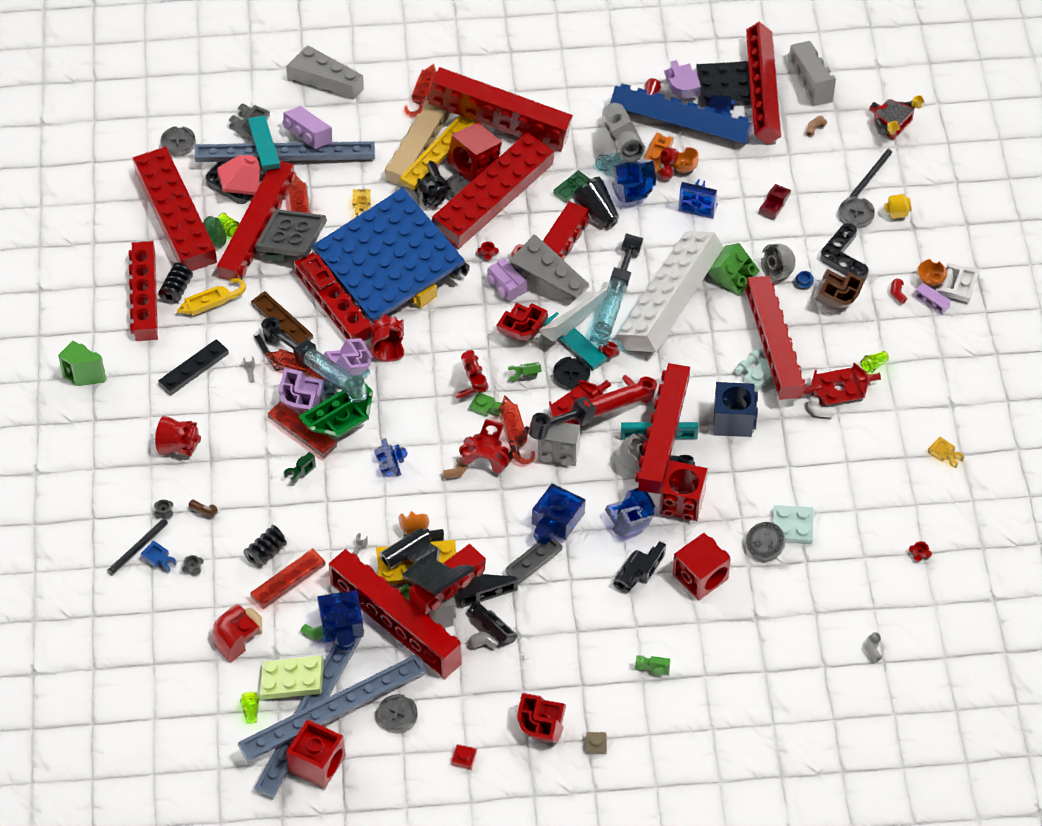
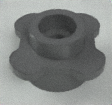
[154,499,174,518]
[182,555,204,575]

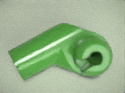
[300,623,332,640]

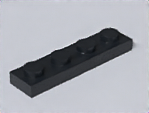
[158,339,229,396]

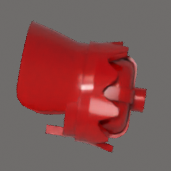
[370,314,405,362]
[155,415,201,457]

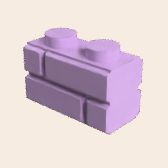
[486,258,527,302]

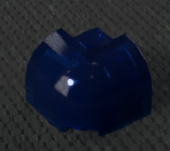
[612,159,656,203]
[605,488,656,537]

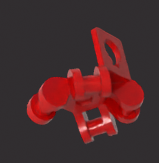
[454,350,489,399]
[459,419,510,474]

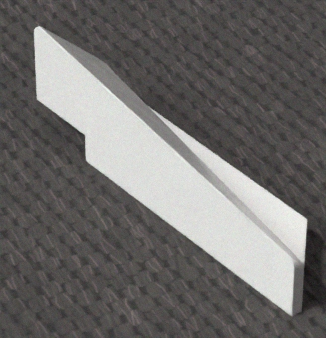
[539,288,609,342]

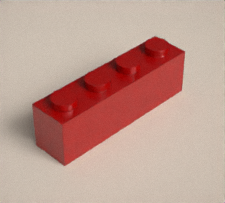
[543,201,590,260]
[409,543,486,614]

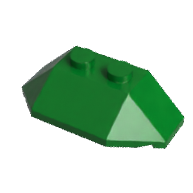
[299,379,373,438]

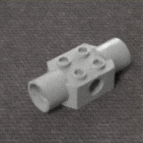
[602,103,646,162]

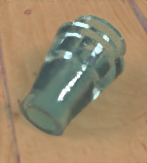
[595,152,623,171]

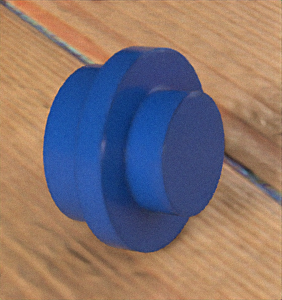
[795,271,814,288]

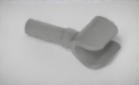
[243,356,255,383]
[353,533,368,555]

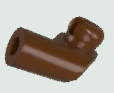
[188,499,218,518]

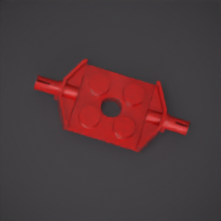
[802,362,881,406]
[549,380,611,426]

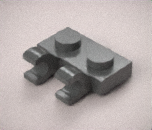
[228,103,270,140]

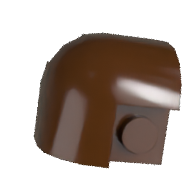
[813,269,865,309]

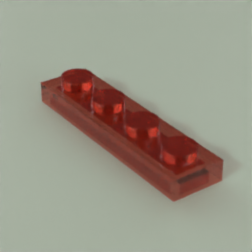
[267,401,337,458]
[250,548,326,609]

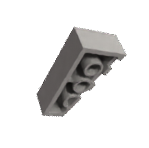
[788,40,836,107]
[286,45,364,100]
[509,234,590,299]

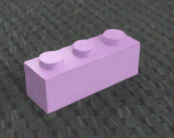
[915,283,951,315]

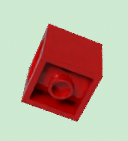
[447,122,502,182]
[659,460,708,522]
[672,532,731,601]
[286,719,346,789]

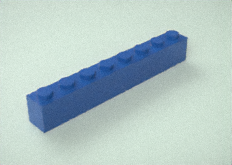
[610,83,753,143]

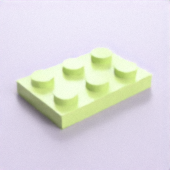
[260,655,324,700]

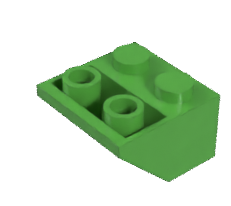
[708,243,760,295]
[58,340,107,386]

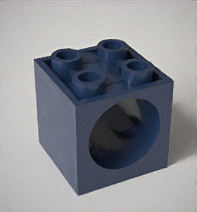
[713,382,758,437]

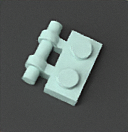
[734,347,773,391]

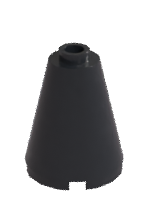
[572,176,619,228]

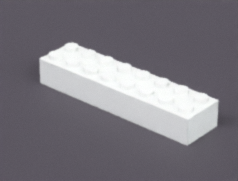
[617,231,723,352]

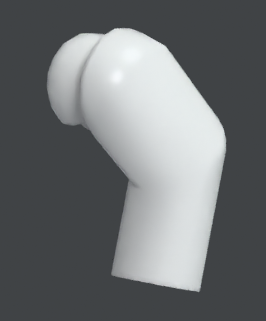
[808,397,833,418]

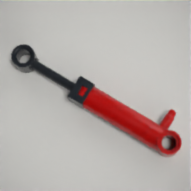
[528,375,657,440]

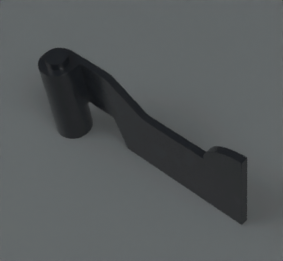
[379,528,475,596]

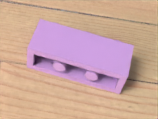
[283,106,332,149]

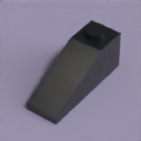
[455,574,518,608]

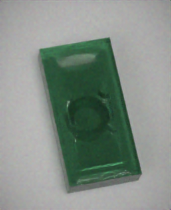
[553,170,590,203]

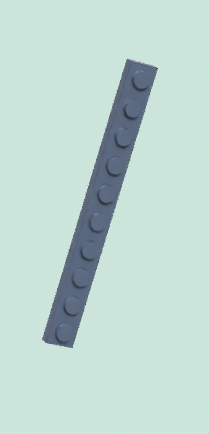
[195,141,375,162]
[254,622,365,799]
[237,654,426,762]

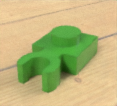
[635,655,671,676]

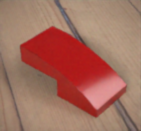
[301,254,336,290]

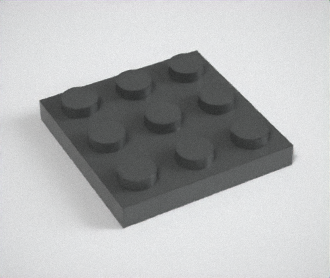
[255,209,327,257]

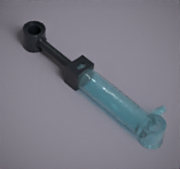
[589,233,644,346]
[261,317,371,403]

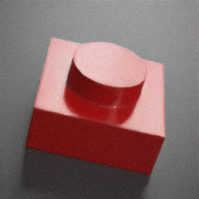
[451,744,477,770]

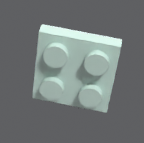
[773,505,813,544]

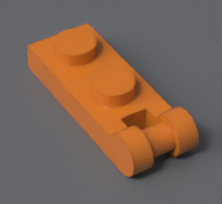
[640,132,674,175]

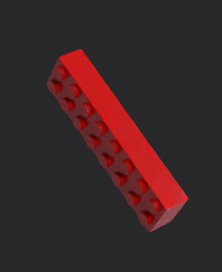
[428,67,573,152]
[432,132,555,250]
[132,146,217,271]
[328,549,462,679]

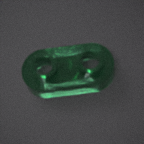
[203,216,227,248]

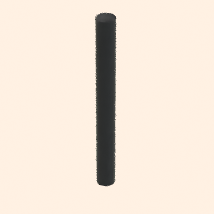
[850,149,893,197]
[107,518,168,575]

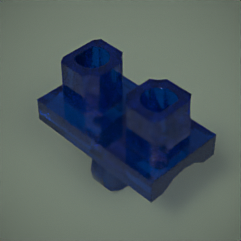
[374,438,408,477]

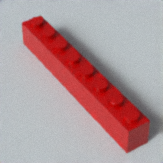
[746,21,781,145]
[217,161,296,281]
[745,276,806,400]
[635,363,691,494]

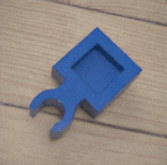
[140,540,176,572]

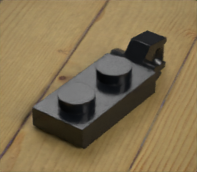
[468,601,518,643]

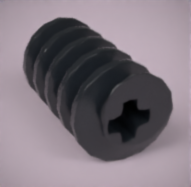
[158,262,193,303]
[243,524,287,566]

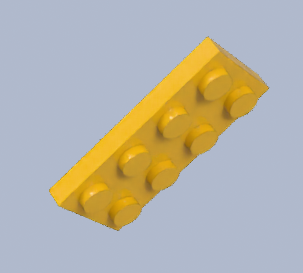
[376,540,456,585]

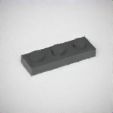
[505,534,563,584]

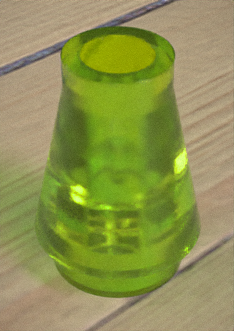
[217,213,239,237]
[860,350,889,373]
[239,692,260,724]

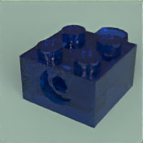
[531,483,586,544]
[317,590,364,652]

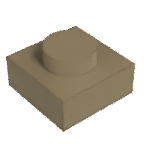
[586,732,607,754]

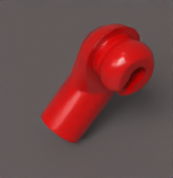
[890,278,908,304]

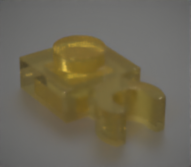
[352,189,371,217]
[928,436,964,468]

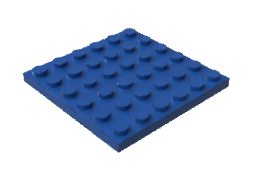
[313,187,465,323]

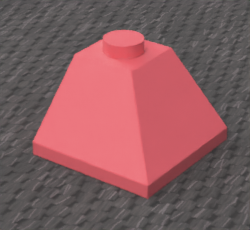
[217,155,260,195]

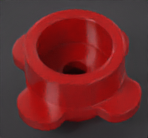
[477,241,499,260]
[598,341,620,357]
[909,541,932,562]

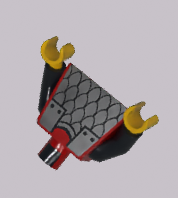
[869,95,925,141]

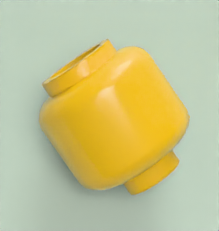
[884,194,912,219]

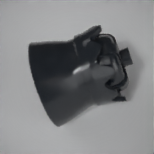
[414,161,452,206]

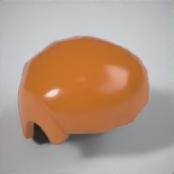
[672,147,699,173]
[917,259,947,287]
[398,511,430,534]

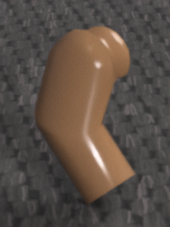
[805,116,827,137]
[443,457,468,480]

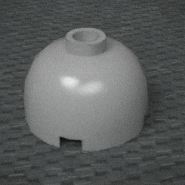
[761,243,796,281]
[618,434,648,473]

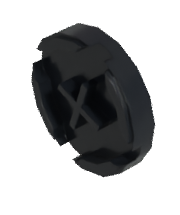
[553,356,590,391]

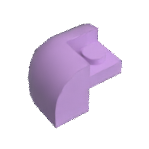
[663,59,701,99]
[322,338,372,381]
[279,368,325,413]

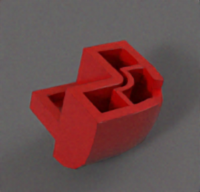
[496,302,548,342]
[212,604,260,663]
[517,693,567,743]

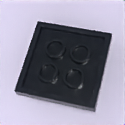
[696,61,752,108]

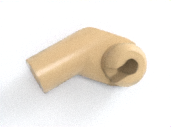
[246,608,263,635]

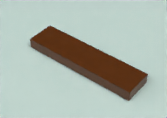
[251,291,313,344]

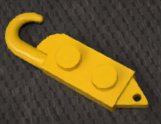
[177,278,246,316]

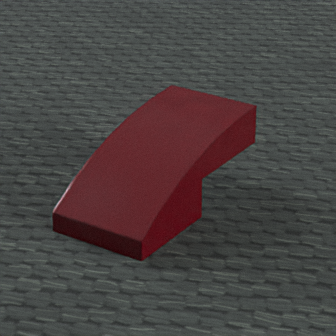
[758,184,791,220]

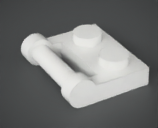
[938,263,979,303]

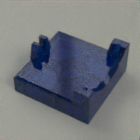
[678,179,718,219]

